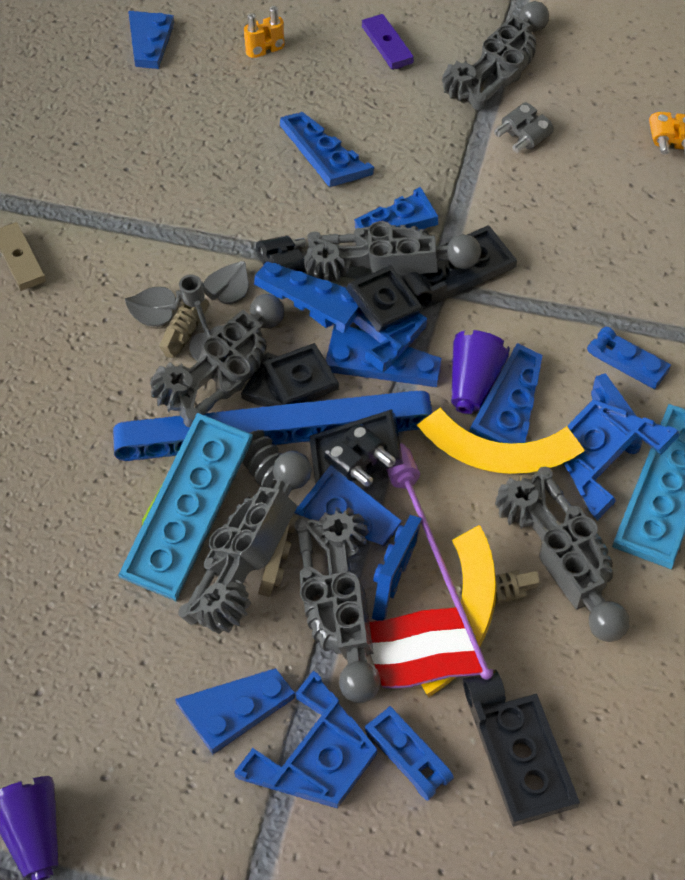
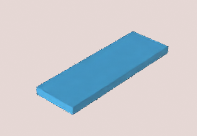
[612,404,685,570]
[118,413,253,602]

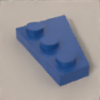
[354,187,438,230]
[294,465,403,546]
[372,515,422,621]
[175,668,295,754]

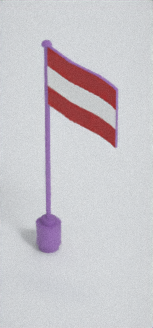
[370,443,493,689]

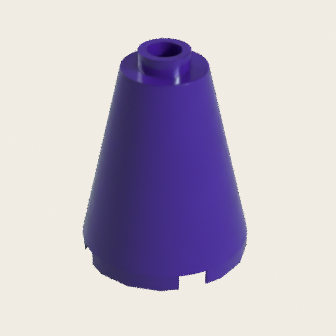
[452,330,510,414]
[0,776,59,880]

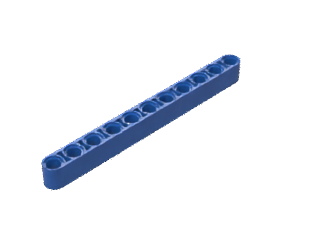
[113,391,433,461]

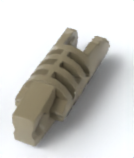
[159,298,209,358]
[456,570,540,605]

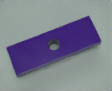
[362,14,414,70]

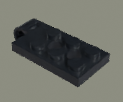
[402,225,517,309]
[463,669,580,827]

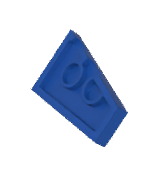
[128,11,175,69]

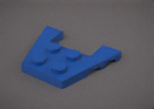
[309,310,428,373]
[564,399,680,521]
[234,671,377,809]

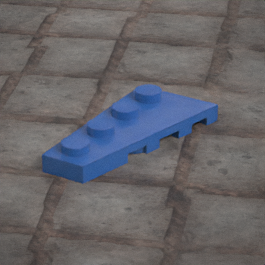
[280,112,374,187]
[254,262,361,333]
[326,324,441,387]
[469,343,543,444]

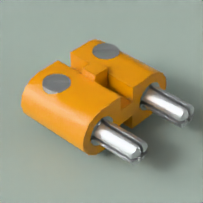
[244,6,285,58]
[649,112,685,155]

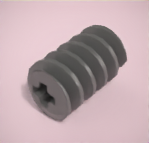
[242,430,282,488]

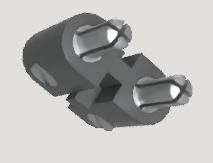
[494,102,554,153]

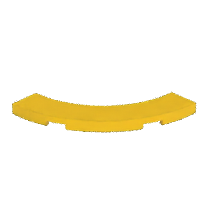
[417,407,585,474]
[421,525,497,698]

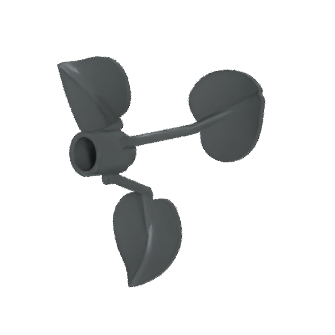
[125,261,249,362]

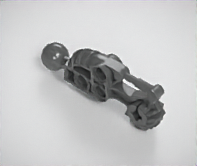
[442,1,549,110]
[304,221,482,283]
[150,294,284,428]
[178,451,312,634]
[495,467,630,642]
[295,507,381,703]

